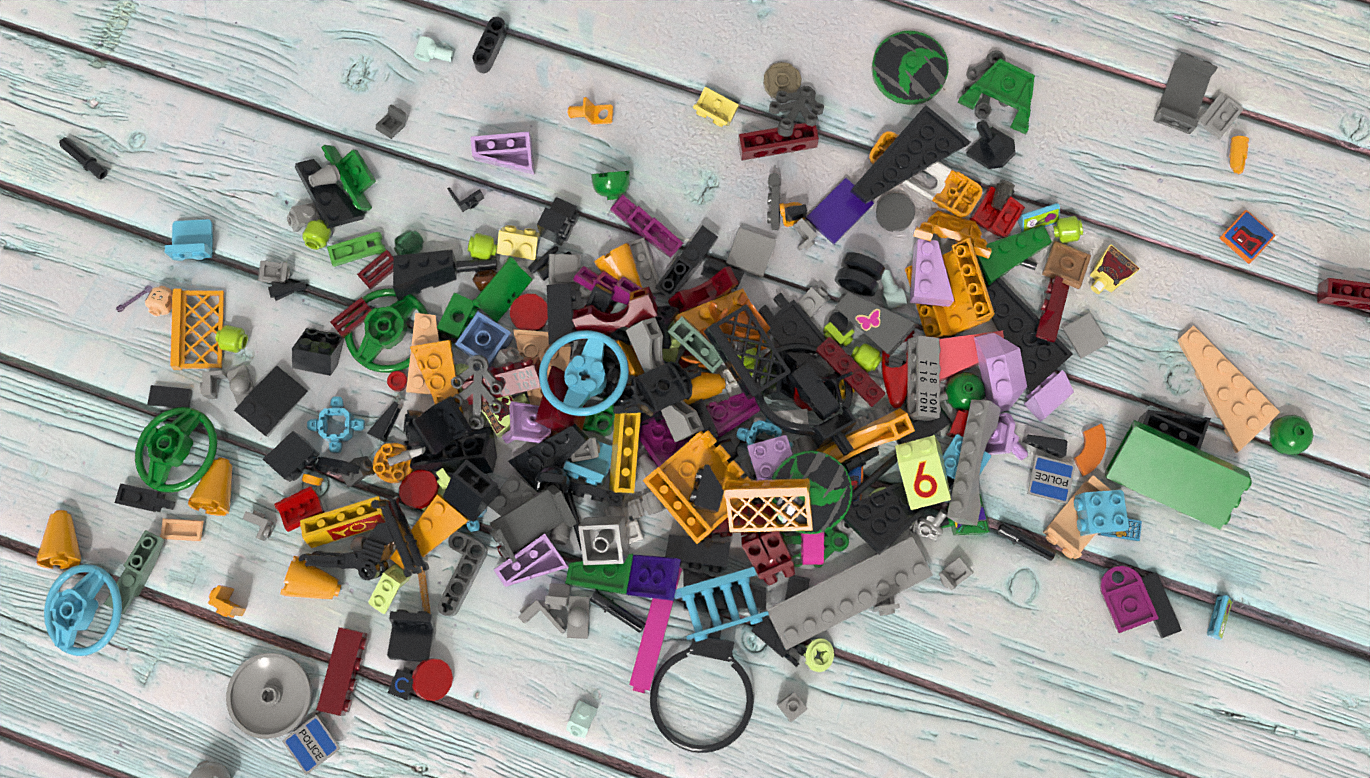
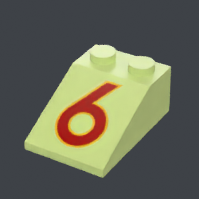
[895,435,951,510]

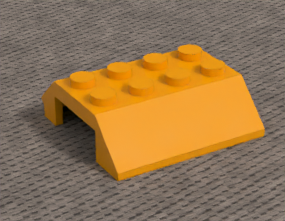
[642,430,751,544]

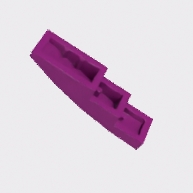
[610,195,683,258]
[573,266,656,305]

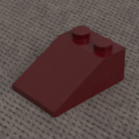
[535,366,586,433]

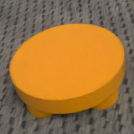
[373,443,414,484]

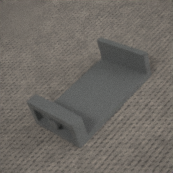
[1154,53,1218,134]
[489,484,577,563]

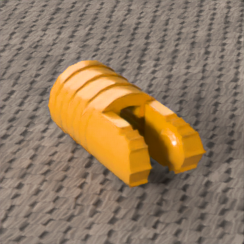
[1229,136,1249,175]

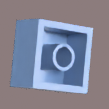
[455,312,514,367]

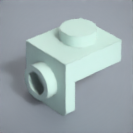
[566,700,598,738]

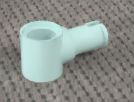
[413,36,454,62]
[881,270,907,310]

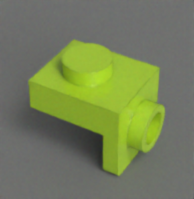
[823,322,855,347]

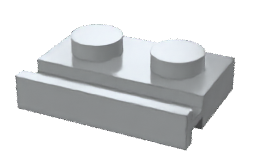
[1198,92,1244,139]

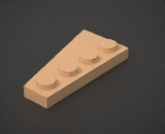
[406,313,439,395]

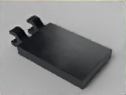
[758,292,826,367]

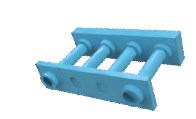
[674,567,769,642]

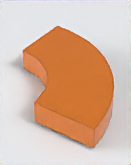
[1074,424,1106,477]

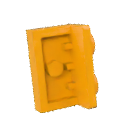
[207,585,246,618]

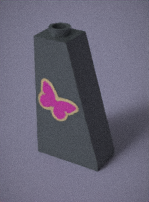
[835,292,918,355]

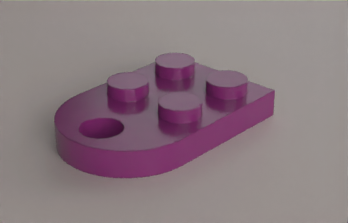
[1100,566,1159,633]

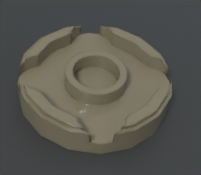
[763,62,801,99]

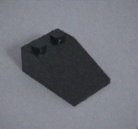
[234,366,308,437]

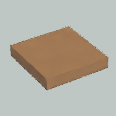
[1042,241,1091,289]

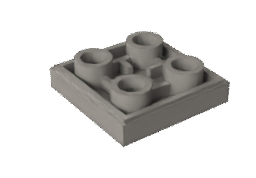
[726,227,776,277]

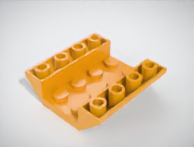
[905,238,995,339]

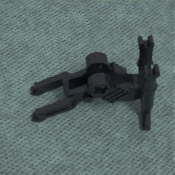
[299,496,429,580]

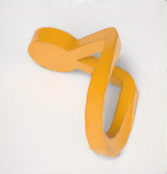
[779,202,805,227]

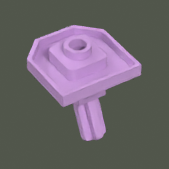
[502,401,551,444]
[984,413,1028,460]

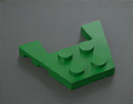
[957,59,1035,135]

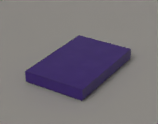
[806,178,874,245]
[626,554,681,601]

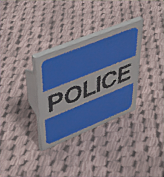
[1027,455,1076,504]
[282,715,341,775]

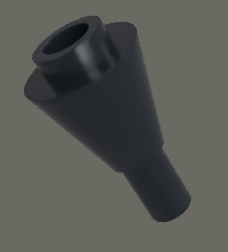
[268,282,306,301]

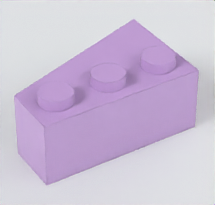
[471,132,534,175]
[910,239,954,307]
[494,533,569,587]

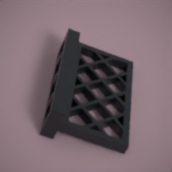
[704,304,791,400]

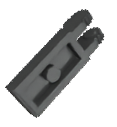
[767,173,780,230]

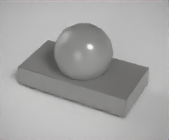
[226,365,254,405]
[567,596,590,639]

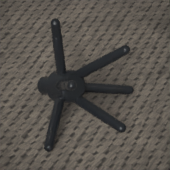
[818,371,853,414]

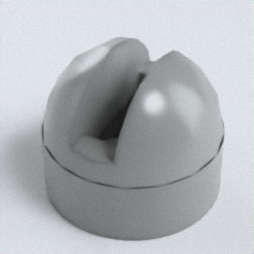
[350,536,366,551]

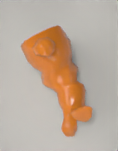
[681,292,770,369]

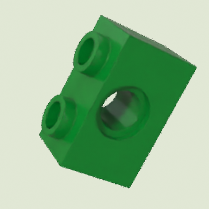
[437,293,479,340]

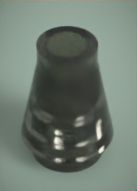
[991,179,1015,210]

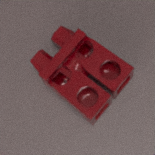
[741,522,795,586]

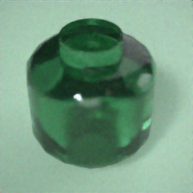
[394,230,424,255]

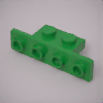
[321,145,376,211]

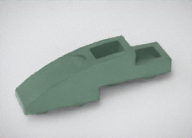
[104,530,164,614]

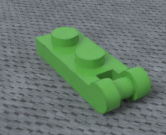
[327,232,386,267]

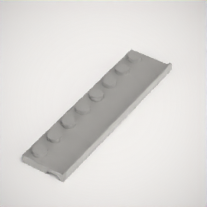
[766,536,933,650]

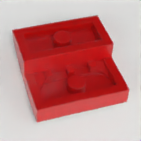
[969,186,1025,238]

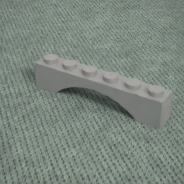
[626,317,704,442]
[947,400,1001,526]

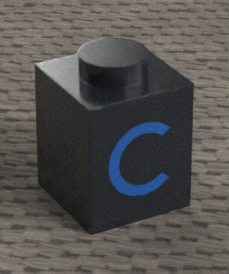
[387,667,414,701]

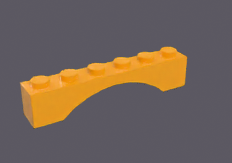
[815,408,915,463]

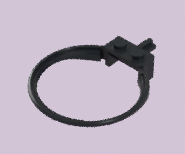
[754,343,857,456]
[650,618,754,753]

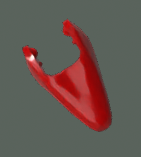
[881,350,908,408]

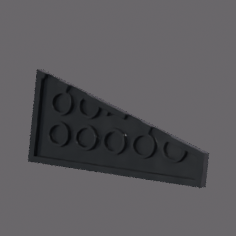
[850,105,971,204]
[982,274,1073,394]
[842,476,955,555]

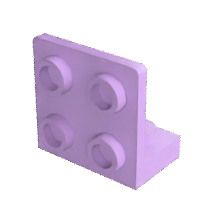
[747,435,792,480]

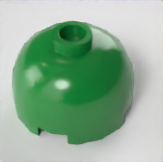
[591,171,630,200]
[944,372,985,411]
[1269,415,1314,455]

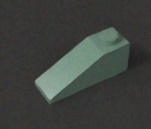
[668,316,723,373]

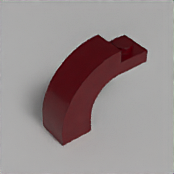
[668,266,739,314]

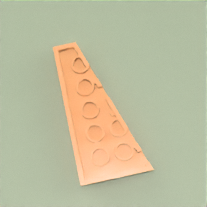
[1177,325,1280,453]
[513,329,572,441]

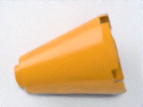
[594,243,642,288]
[683,370,725,405]
[188,457,233,516]
[36,510,81,569]
[280,556,342,600]

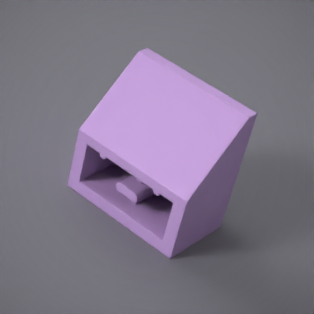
[1024,370,1074,422]

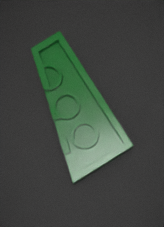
[976,225,1052,285]

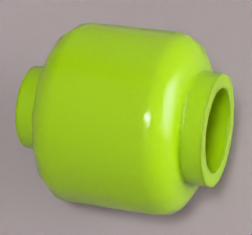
[1053,216,1083,243]
[302,220,331,250]
[467,233,497,259]
[215,325,248,353]
[851,343,882,373]

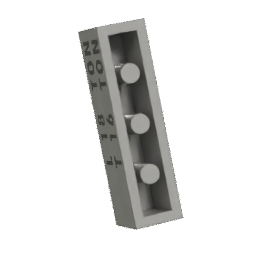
[908,335,941,421]

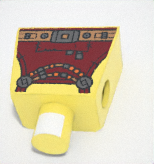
[1090,245,1140,294]

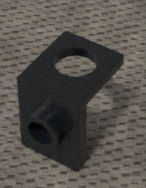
[447,187,484,212]

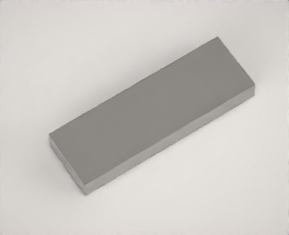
[627,237,661,295]

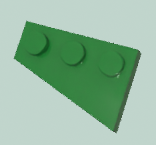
[565,554,633,595]

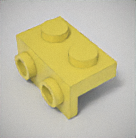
[692,87,740,127]
[497,225,540,260]

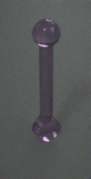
[116,285,152,312]

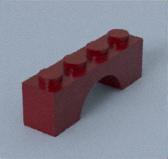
[572,286,658,340]

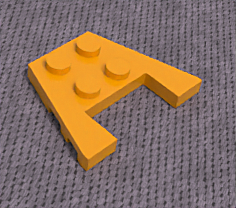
[913,211,991,259]

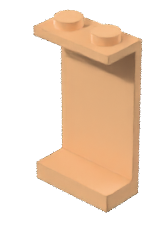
[1043,475,1111,559]

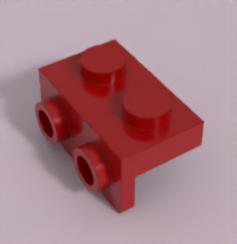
[274,486,325,532]

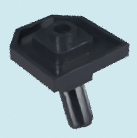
[966,120,1016,169]

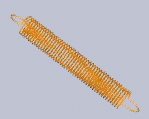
[418,567,431,614]

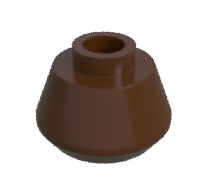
[472,270,497,291]

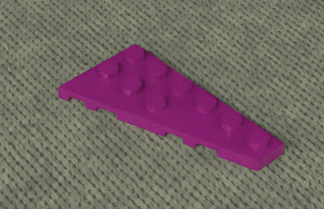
[639,393,760,467]

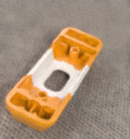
[869,131,982,217]

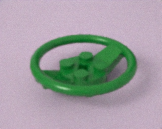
[345,288,428,373]
[135,407,218,492]

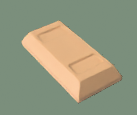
[160,518,204,541]

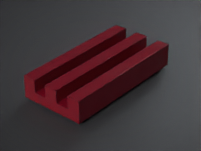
[357,250,393,290]
[330,297,371,338]

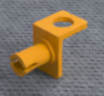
[568,97,613,125]

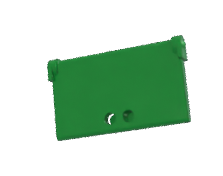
[472,257,533,323]

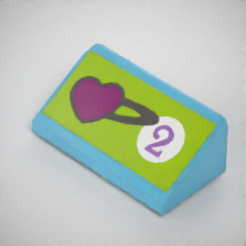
[1018,203,1060,232]
[1207,595,1232,640]

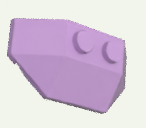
[974,332,1027,412]

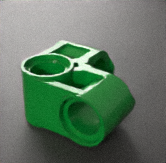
[582,396,615,436]

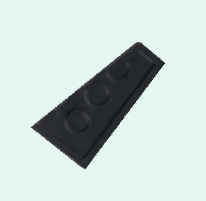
[295,159,365,229]
[508,424,589,491]
[683,569,766,611]

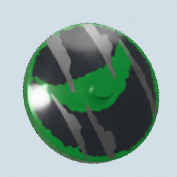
[872,31,949,105]
[769,450,852,534]

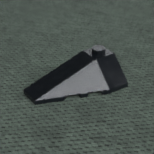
[410,427,497,474]

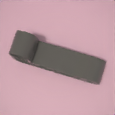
[438,532,488,617]

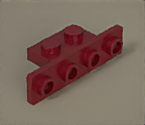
[1036,276,1069,342]
[816,337,886,407]

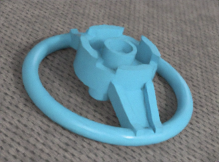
[539,330,629,416]
[44,564,122,656]

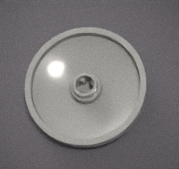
[226,653,312,739]

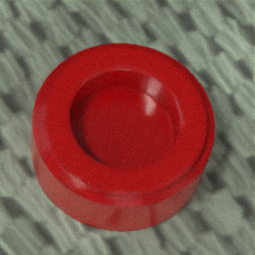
[387,371,408,392]

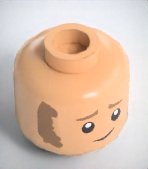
[145,286,173,316]

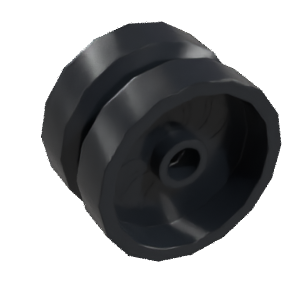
[835,252,885,297]

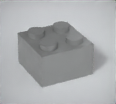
[578,516,629,565]

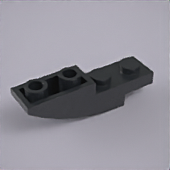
[655,225,719,298]

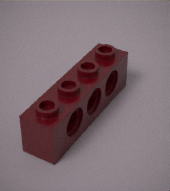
[738,123,819,161]
[1317,278,1370,310]

